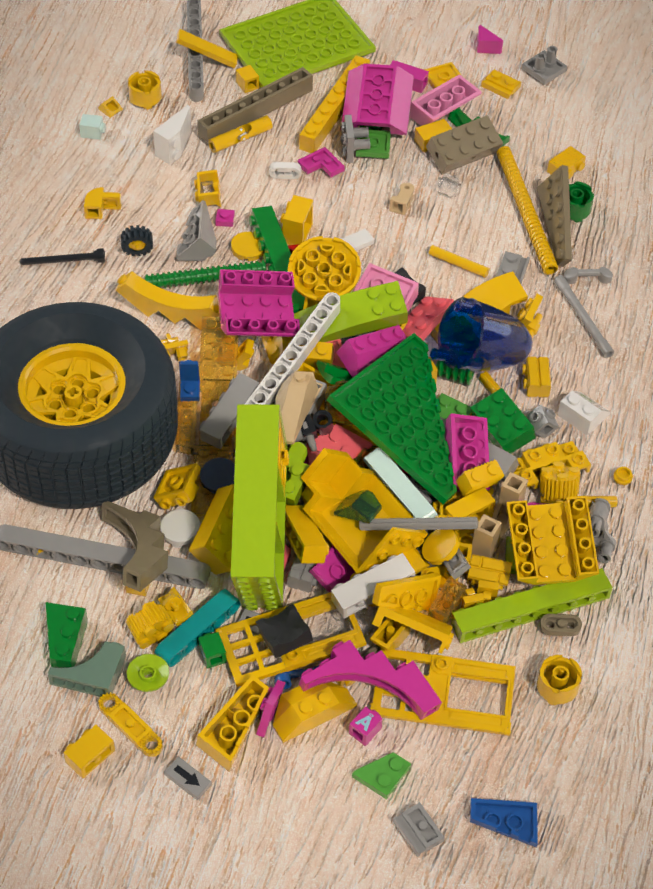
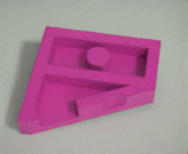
[256,680,286,737]

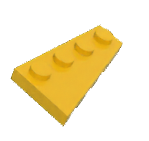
[372,572,442,612]

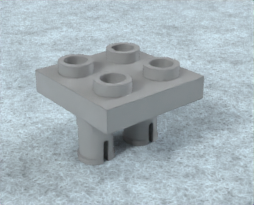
[522,45,567,85]
[341,115,370,163]

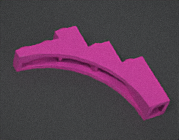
[299,640,442,720]

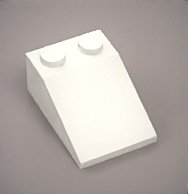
[153,105,191,165]

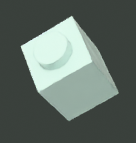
[79,114,106,140]

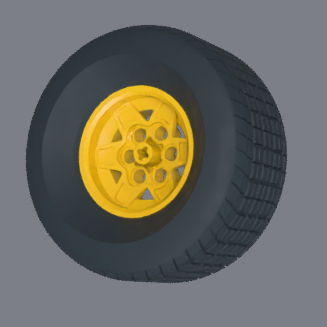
[0,302,178,509]

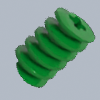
[436,354,475,386]

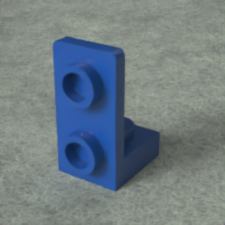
[179,360,200,401]

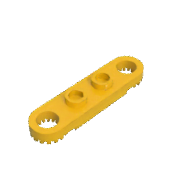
[98,692,163,757]

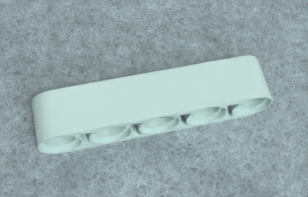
[363,447,438,518]

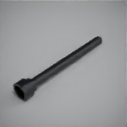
[19,248,105,265]

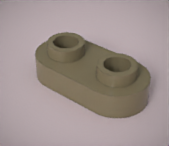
[540,614,582,636]

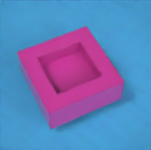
[216,209,235,227]

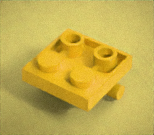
[509,293,543,343]

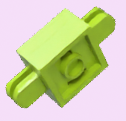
[286,442,310,505]

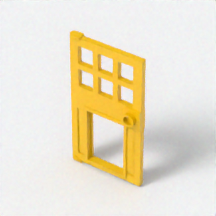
[215,592,367,687]
[370,648,516,736]

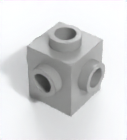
[526,405,559,438]

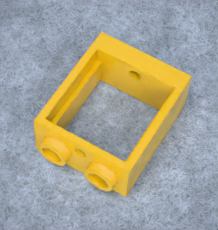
[444,487,496,538]

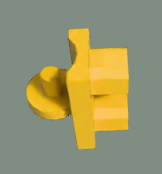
[161,333,188,361]
[158,587,194,626]

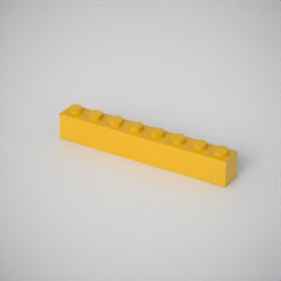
[299,55,370,153]

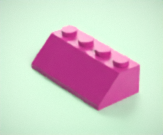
[336,325,407,378]

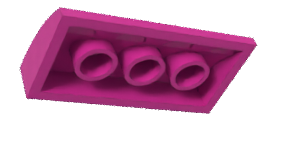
[445,413,491,492]

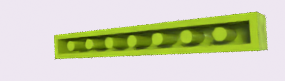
[451,568,613,643]

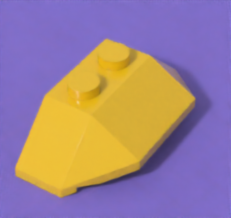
[273,682,357,743]

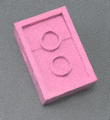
[353,263,419,312]

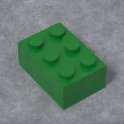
[470,388,536,454]

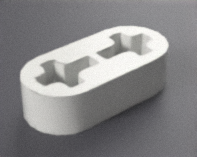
[269,162,302,179]

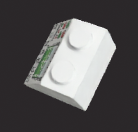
[558,391,610,435]

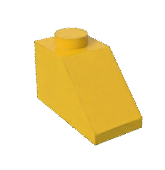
[370,618,410,651]

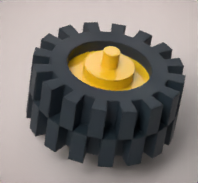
[121,225,153,256]

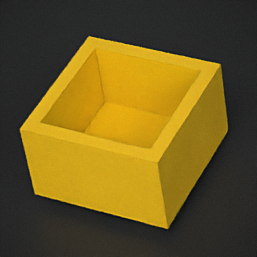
[280,195,314,245]

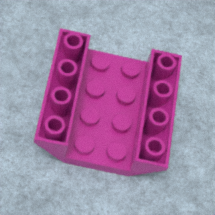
[341,63,414,135]
[218,269,300,337]

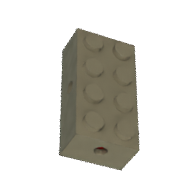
[426,115,503,175]

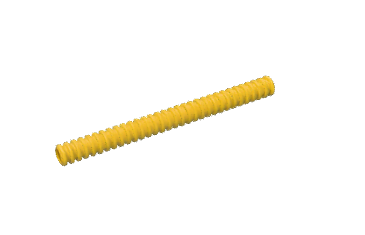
[496,146,558,275]

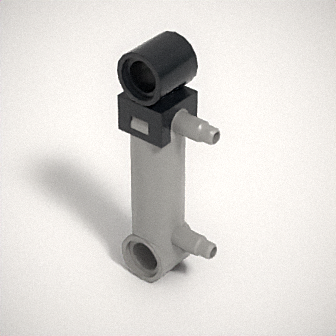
[287,410,334,452]

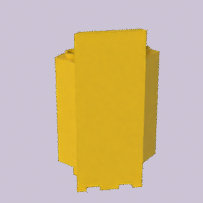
[301,448,430,574]

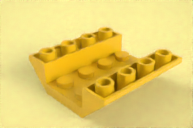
[506,496,599,585]

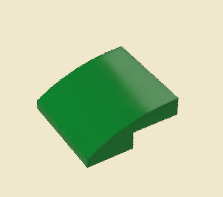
[316,360,352,387]

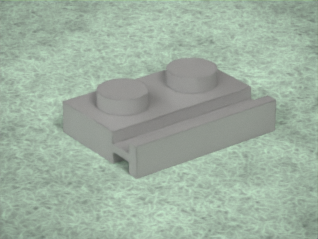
[496,251,530,284]
[393,802,445,857]

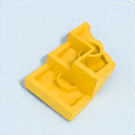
[463,271,528,319]

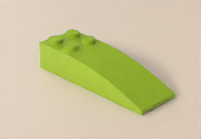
[294,281,408,342]

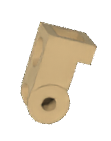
[389,183,415,215]

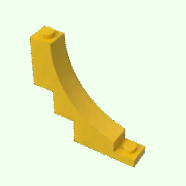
[116,271,220,331]

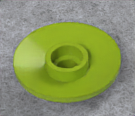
[127,654,169,692]

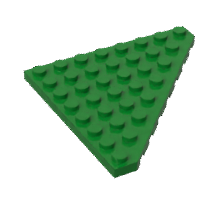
[327,333,457,505]

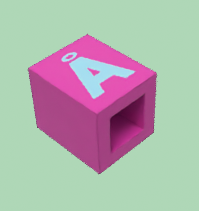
[349,706,383,746]

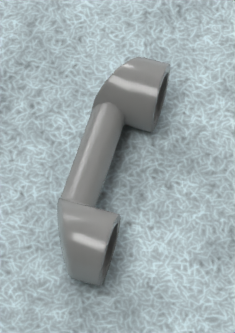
[563,267,613,284]

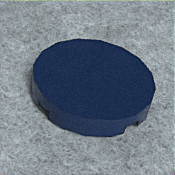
[200,457,235,494]

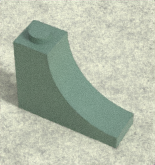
[48,641,126,697]

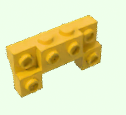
[513,441,591,489]

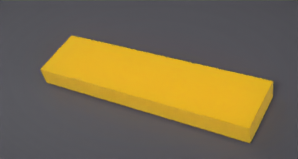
[176,29,238,68]

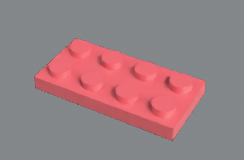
[403,296,456,341]

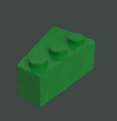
[45,602,88,668]

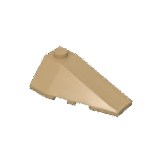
[275,371,318,445]

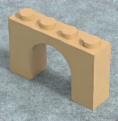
[471,472,528,558]

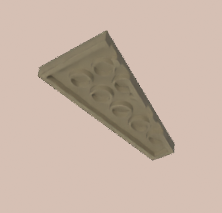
[537,165,572,267]

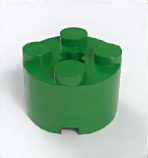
[569,181,594,223]

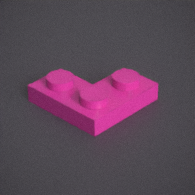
[298,147,345,177]

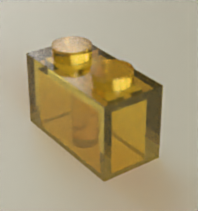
[428,576,467,624]

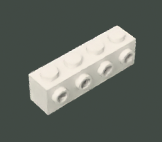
[331,553,415,619]

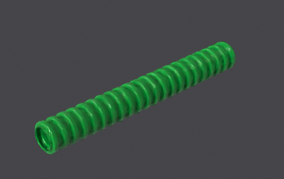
[144,260,266,288]

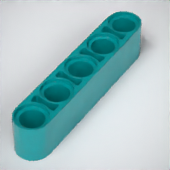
[154,589,241,667]

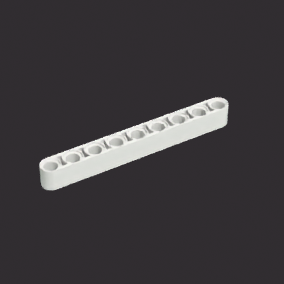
[245,292,340,405]

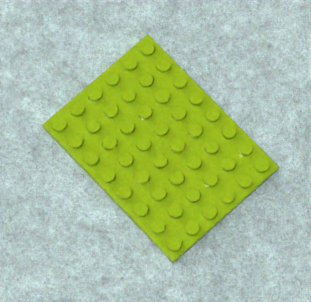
[219,0,376,88]

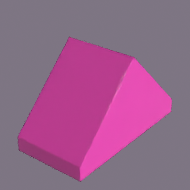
[477,25,503,54]

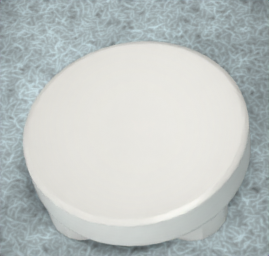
[160,509,200,548]

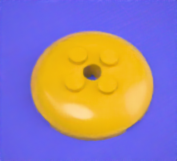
[288,236,361,302]

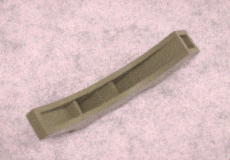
[101,501,168,592]

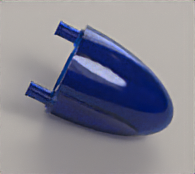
[430,297,533,371]

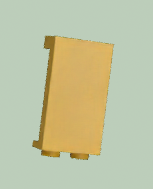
[372,606,454,654]

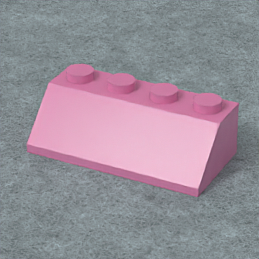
[410,74,482,126]

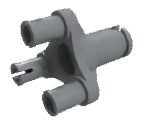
[589,498,617,563]

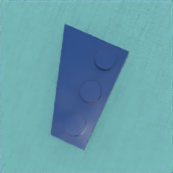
[470,798,538,848]

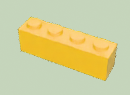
[285,505,329,564]

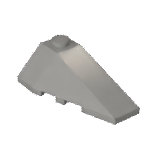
[176,200,216,261]

